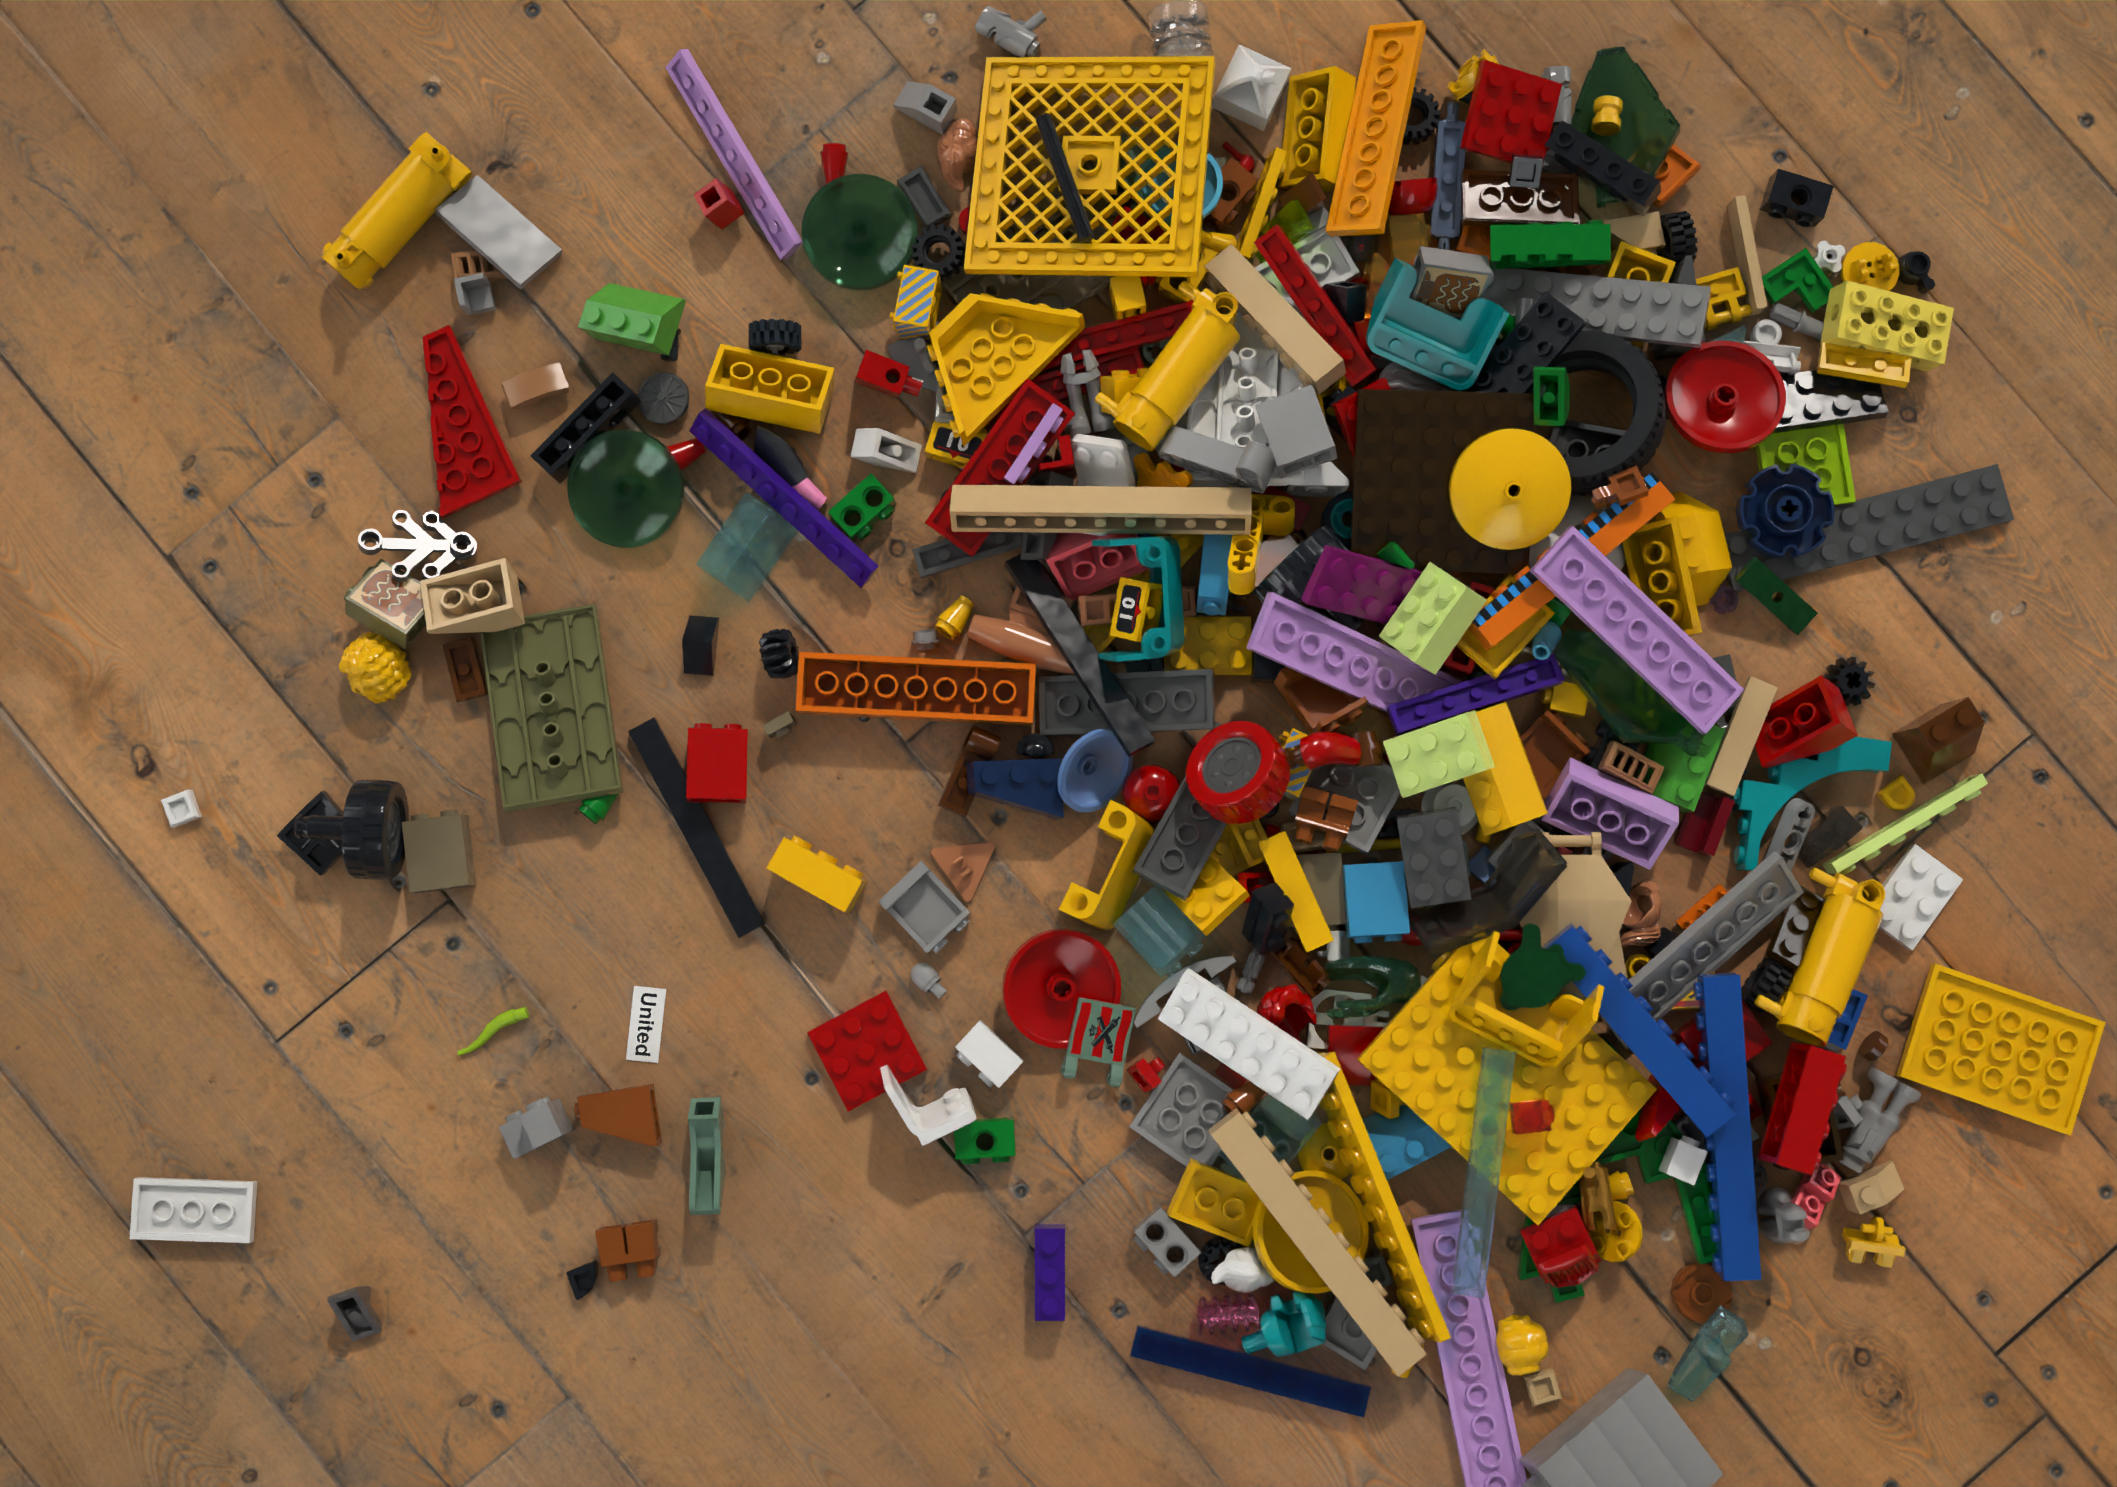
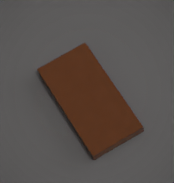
[1461,169,1580,226]

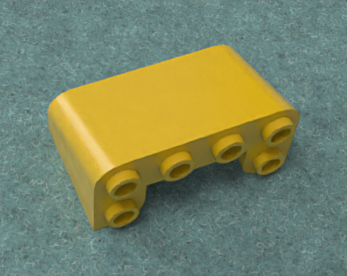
[1059,800,1155,931]

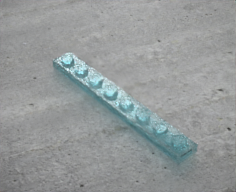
[1451,1047,1516,1298]

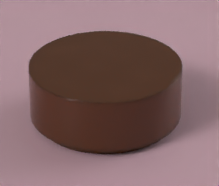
[1859,1031,1889,1061]

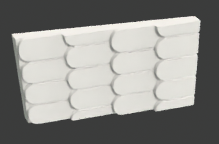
[1185,303,1309,487]

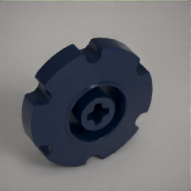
[1736,464,1835,559]

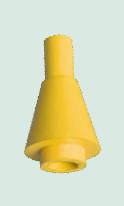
[1201,230,1237,255]

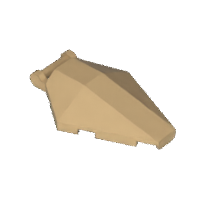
[1509,832,1632,1001]

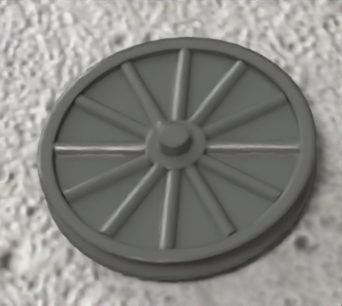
[638,372,689,425]

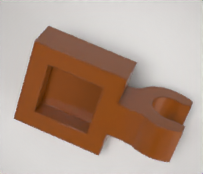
[1591,465,1649,509]

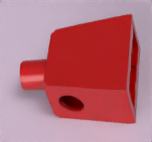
[854,349,923,398]

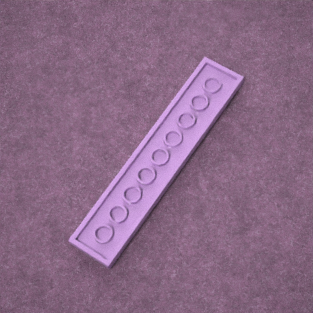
[1410,1208,1527,1487]

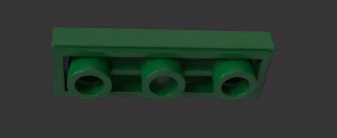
[1734,557,1818,635]

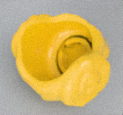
[1496,1315,1549,1376]

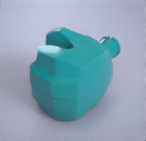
[1241,1291,1327,1357]

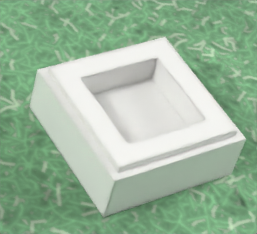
[161,789,202,828]

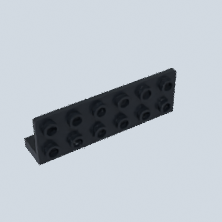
[1460,291,1586,393]

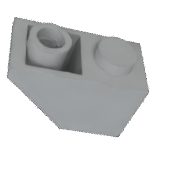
[893,81,957,135]

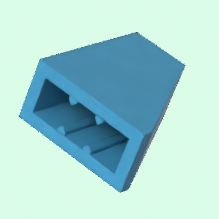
[1196,534,1233,616]

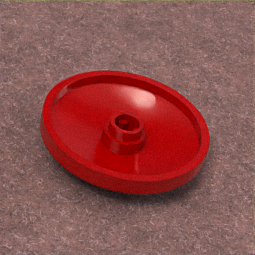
[1664,340,1786,454]
[1002,929,1121,1049]

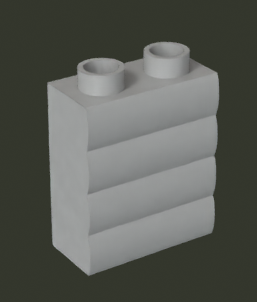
[1519,1368,1723,1487]

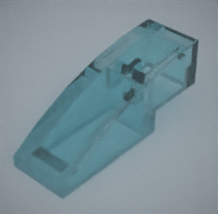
[1667,1305,1749,1402]

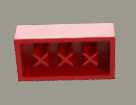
[1758,1042,1847,1175]

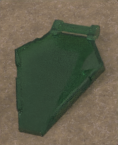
[1569,46,1680,208]
[1553,628,1705,756]

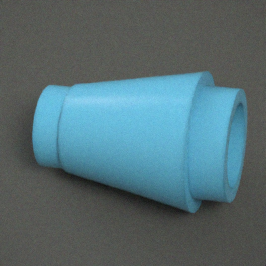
[1532,621,1562,660]

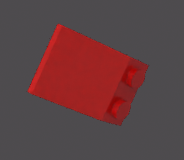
[1755,675,1858,768]

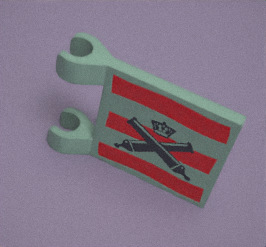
[1061,997,1136,1087]

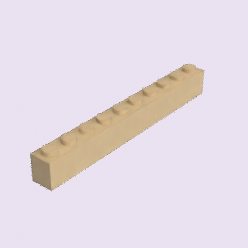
[950,485,1252,535]
[1208,1108,1427,1377]

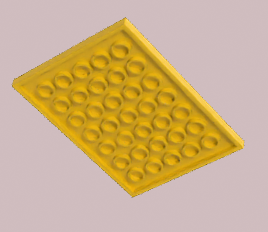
[1356,926,1657,1225]

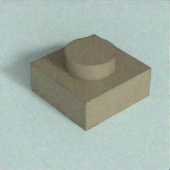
[762,711,797,739]

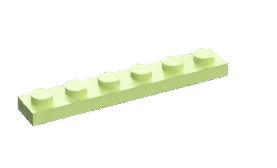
[1822,774,1989,875]

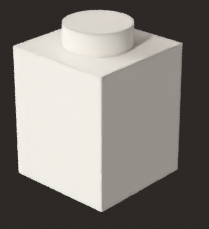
[1658,1135,1707,1185]

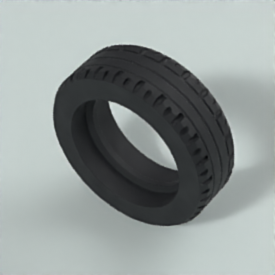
[1528,330,1666,496]

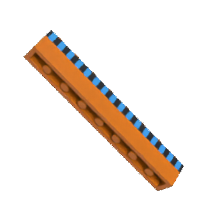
[1468,472,1675,652]

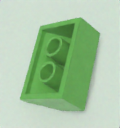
[578,283,686,356]
[1635,710,1726,813]

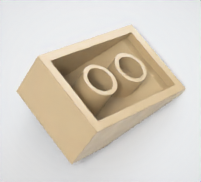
[420,558,525,634]

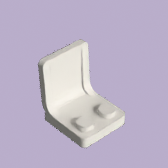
[1071,434,1136,536]
[880,1065,977,1146]

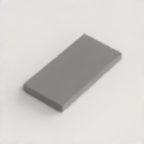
[435,175,562,290]

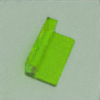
[1256,199,1314,264]

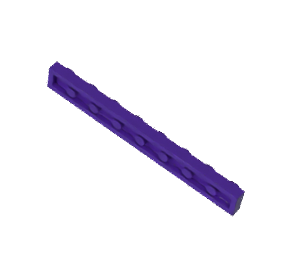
[689,408,879,588]

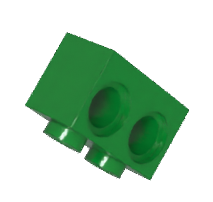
[828,473,896,543]

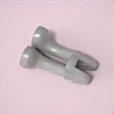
[1061,349,1116,437]
[1756,1187,1810,1245]

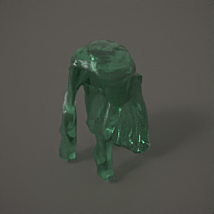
[1324,956,1422,1019]

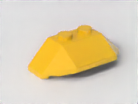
[1655,491,1733,606]

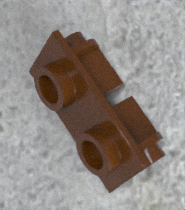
[1272,937,1332,999]

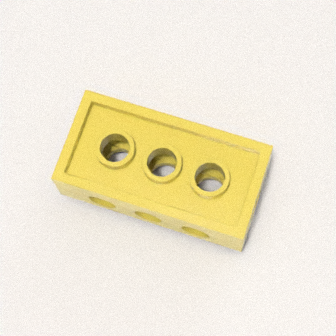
[1820,280,1954,372]

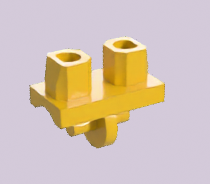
[1842,1216,1906,1268]

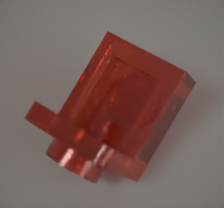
[1509,1098,1554,1134]

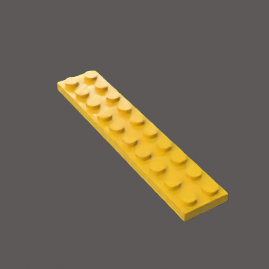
[1318,1052,1451,1343]

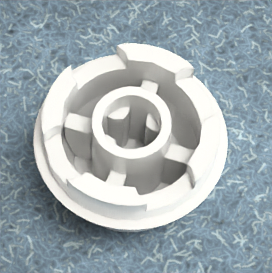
[1422,779,1478,835]

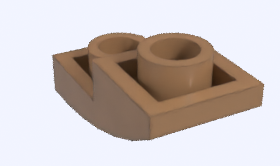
[502,362,569,410]

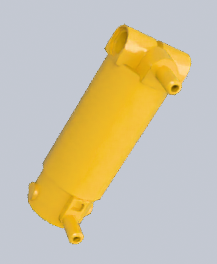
[321,132,473,291]
[1094,281,1240,452]
[1755,868,1885,1047]

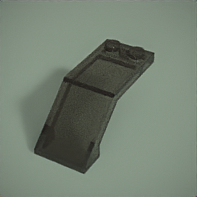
[1408,829,1567,957]

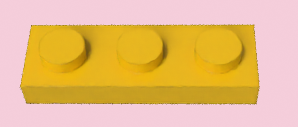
[1817,342,1912,388]

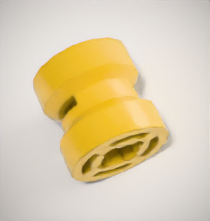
[1591,95,1623,136]

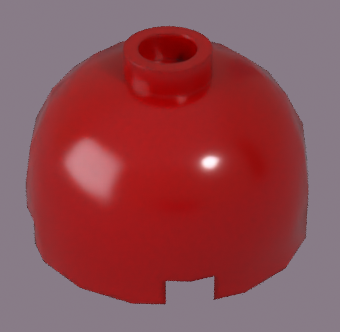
[1388,177,1438,222]
[1123,764,1180,823]

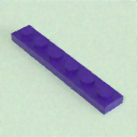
[1386,654,1565,736]

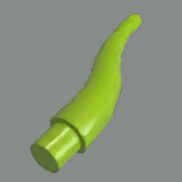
[457,1007,529,1056]

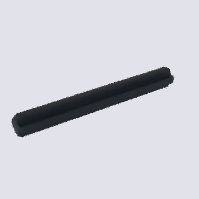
[1036,113,1094,243]

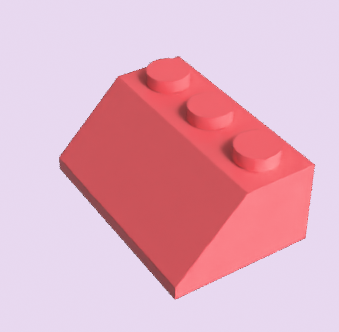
[1046,533,1149,600]

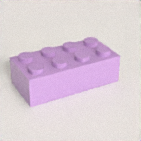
[1542,757,1679,870]

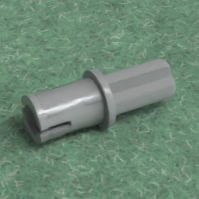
[1769,303,1824,341]

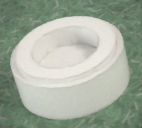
[1750,319,1782,344]

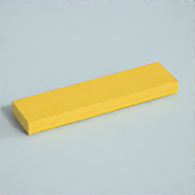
[1257,831,1334,953]

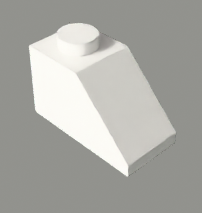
[851,428,922,473]

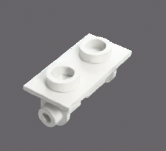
[1742,341,1801,375]

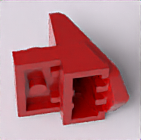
[1520,1206,1602,1288]

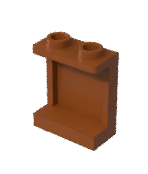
[1274,667,1368,734]
[1520,710,1591,800]

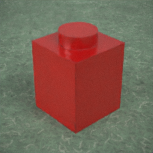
[693,178,745,230]

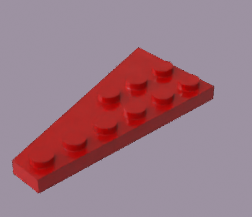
[422,325,522,519]

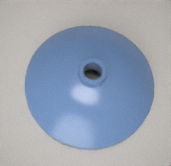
[1057,728,1133,813]

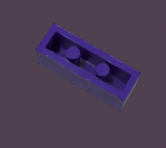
[1035,1224,1065,1321]

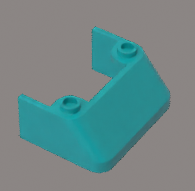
[1092,535,1184,662]

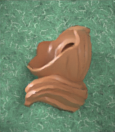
[937,118,978,192]
[1620,880,1662,949]

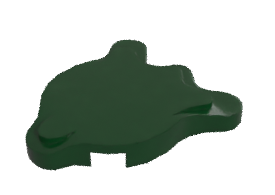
[1500,923,1586,1011]

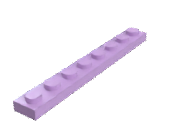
[665,49,803,260]

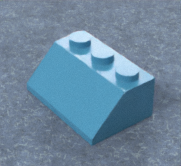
[1362,1104,1451,1180]

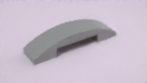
[1134,956,1236,1028]

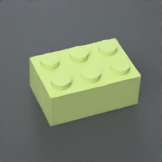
[1379,562,1487,675]
[1383,710,1495,798]

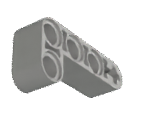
[1159,426,1276,493]

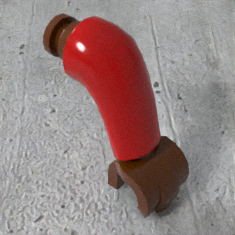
[1284,731,1383,769]

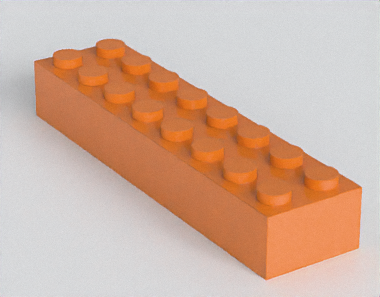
[795,652,1036,726]

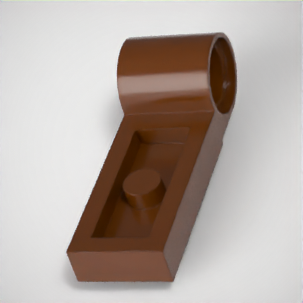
[937,725,1001,817]

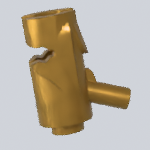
[1578,1162,1617,1232]

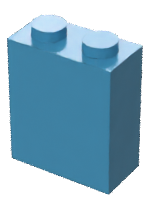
[1342,861,1410,944]

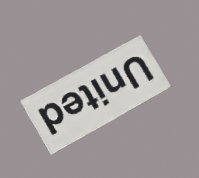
[626,986,666,1063]

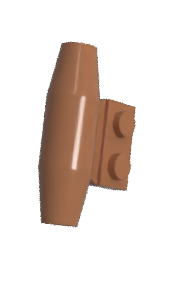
[967,586,1075,675]

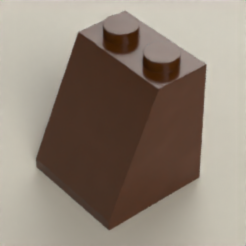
[1892,697,1985,784]

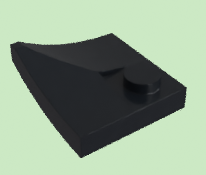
[277,791,343,876]

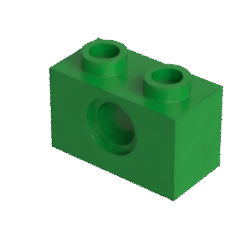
[954,1117,1016,1164]

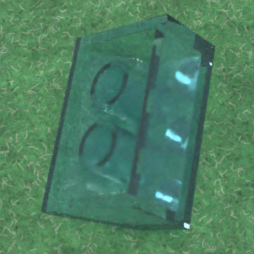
[696,492,798,602]

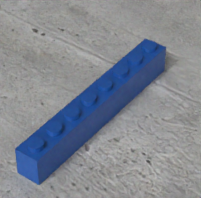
[1543,923,1736,1138]

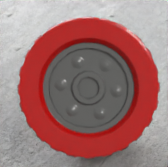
[1186,721,1290,824]

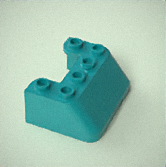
[1366,257,1510,390]

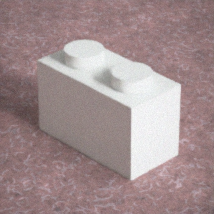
[955,1020,1024,1088]

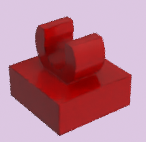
[1126,1057,1165,1093]

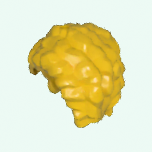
[339,631,411,704]

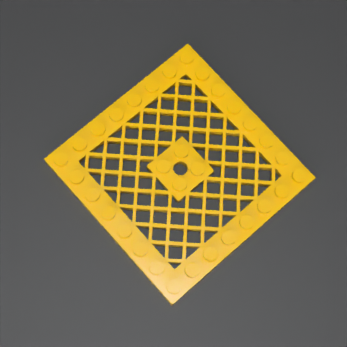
[964,56,1216,277]

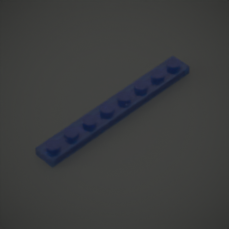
[1130,1325,1371,1418]

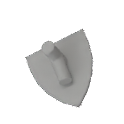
[887,322,939,392]

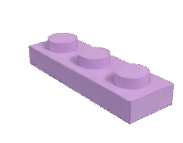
[1003,403,1063,485]

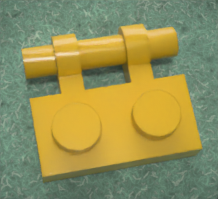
[1696,267,1752,331]

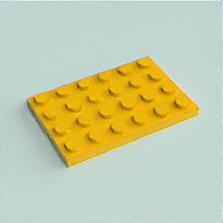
[1896,963,2106,1136]

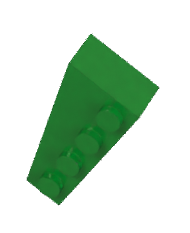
[1490,220,1611,270]

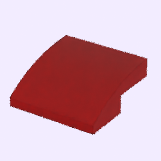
[1327,1025,1385,1086]

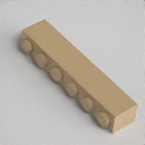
[1204,244,1346,395]

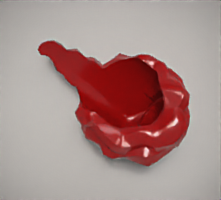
[1256,984,1317,1043]

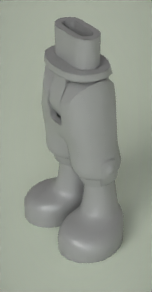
[1839,1067,1922,1174]

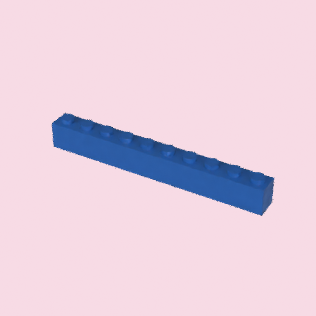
[1693,973,1761,1281]

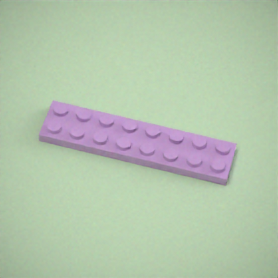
[1530,526,1745,734]
[1246,592,1463,713]

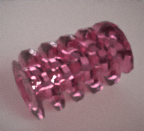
[1196,1293,1260,1336]

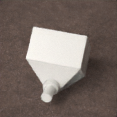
[1212,44,1291,131]

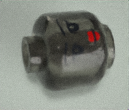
[1341,234,1379,262]

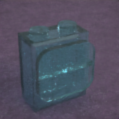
[1112,885,1205,977]

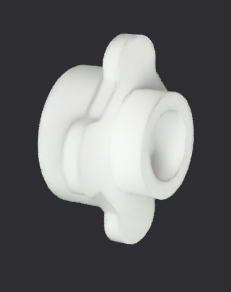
[1814,241,1845,273]

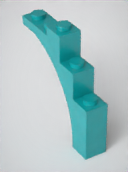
[1729,737,1892,872]

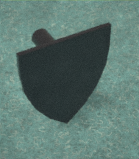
[754,426,808,486]

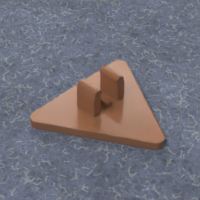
[931,842,995,902]

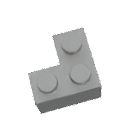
[499,1096,574,1159]

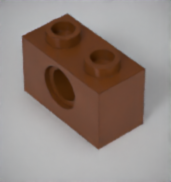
[1203,157,1258,231]

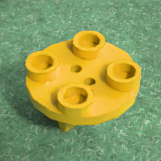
[1841,242,1900,291]
[1589,1201,1643,1262]

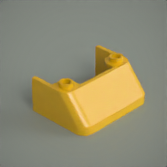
[1449,931,1604,1067]

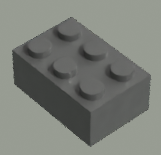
[1396,807,1471,908]

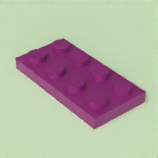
[1301,545,1422,624]

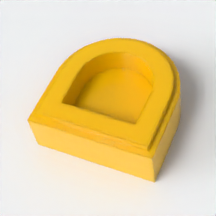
[1876,775,1915,811]

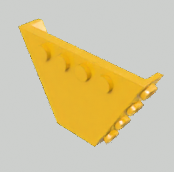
[927,293,1085,447]

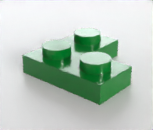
[1762,248,1833,313]

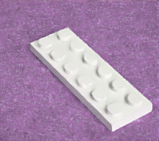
[1158,968,1340,1120]

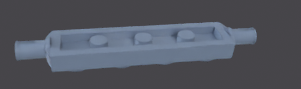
[1429,102,1466,250]

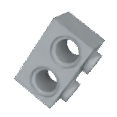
[1133,1204,1201,1277]

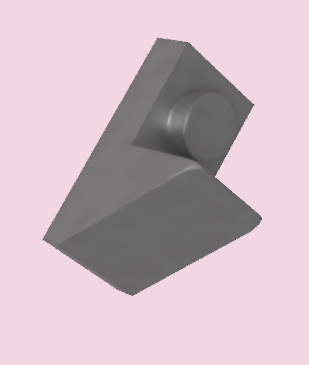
[327,1286,382,1341]

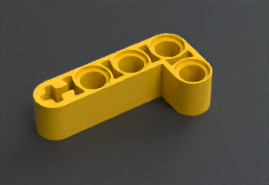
[1228,494,1295,595]

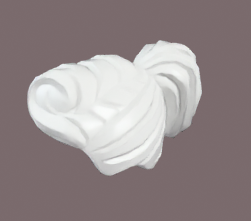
[1211,1247,1275,1293]

